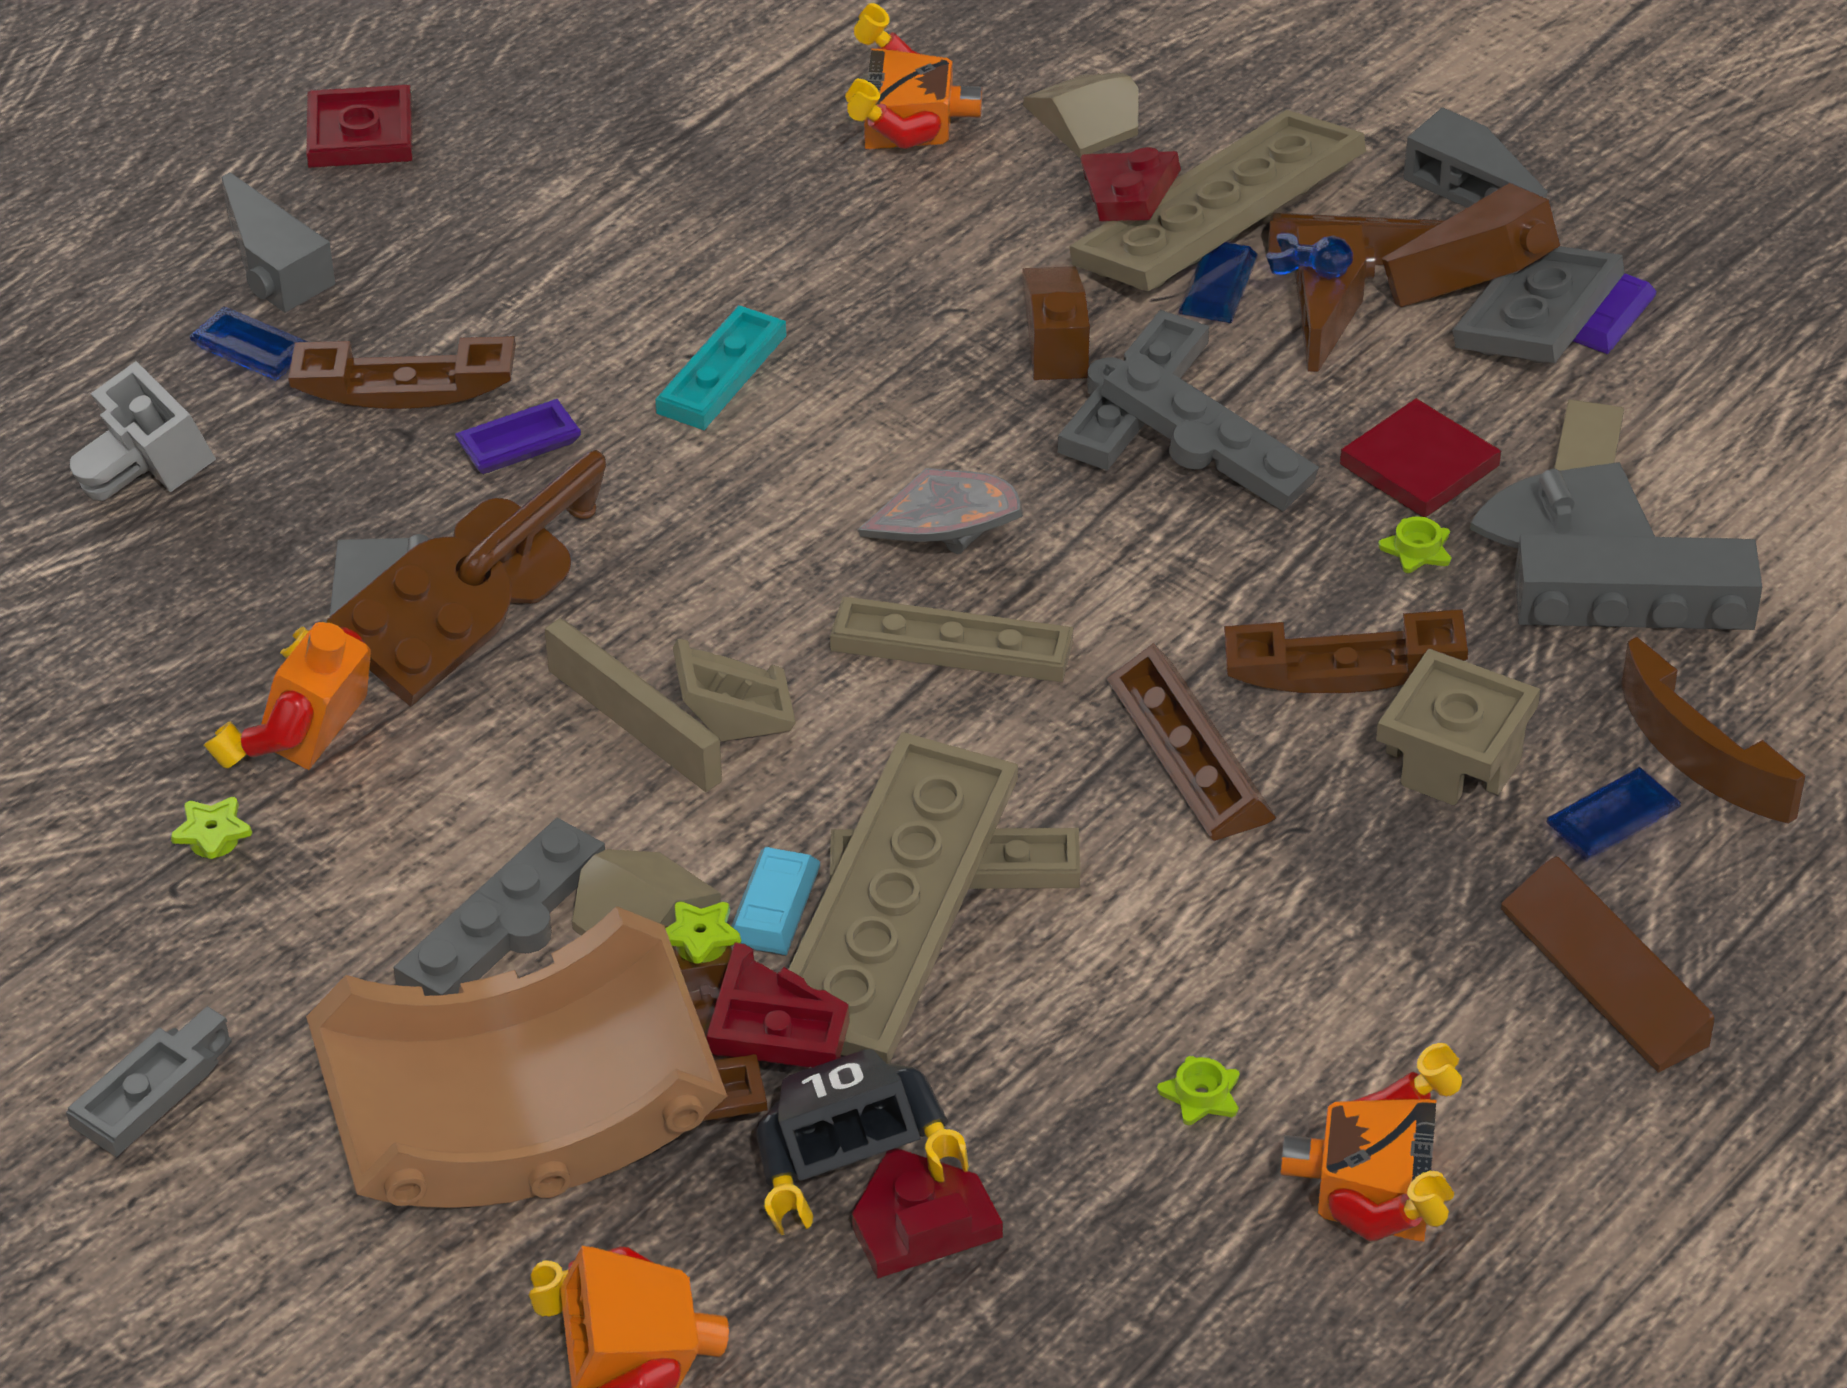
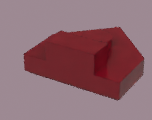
[852,1148,1003,1279]

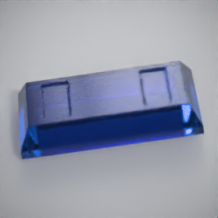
[1179,242,1258,323]
[189,306,308,381]
[1546,767,1681,862]

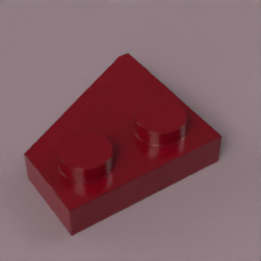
[1080,147,1181,221]
[706,943,850,1067]

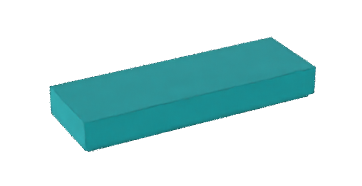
[655,305,787,430]

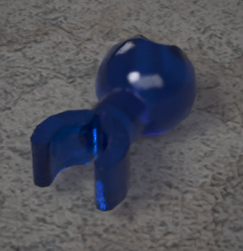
[1266,233,1353,279]

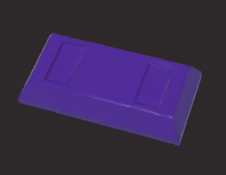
[1573,273,1657,354]
[455,399,581,475]

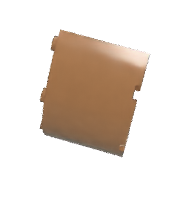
[306,906,728,1208]

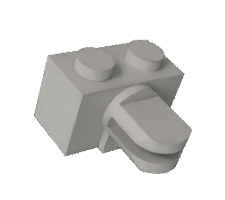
[70,361,216,501]

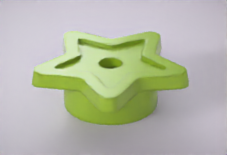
[1378,517,1452,573]
[171,797,252,859]
[665,901,742,964]
[1157,1056,1240,1125]

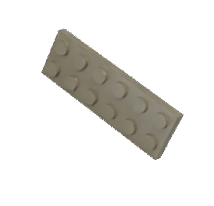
[1069,110,1366,291]
[789,732,1018,1064]

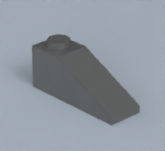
[1404,107,1548,208]
[221,172,335,313]

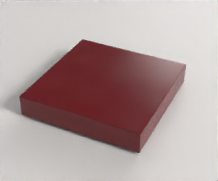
[306,85,413,168]
[1340,398,1501,518]

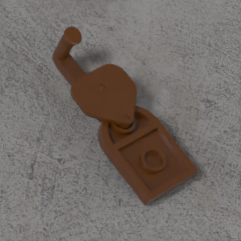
[327,450,606,707]

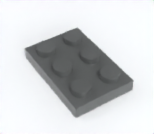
[1453,246,1625,363]

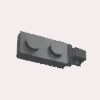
[66,1006,232,1157]

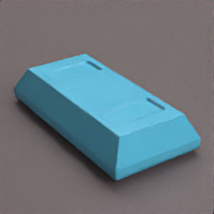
[731,847,821,955]

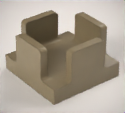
[1376,649,1540,805]

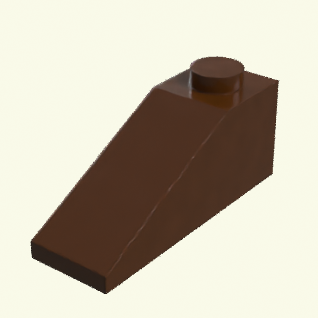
[1382,183,1560,307]
[1294,225,1375,372]
[1022,266,1090,380]

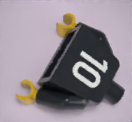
[757,1049,969,1235]

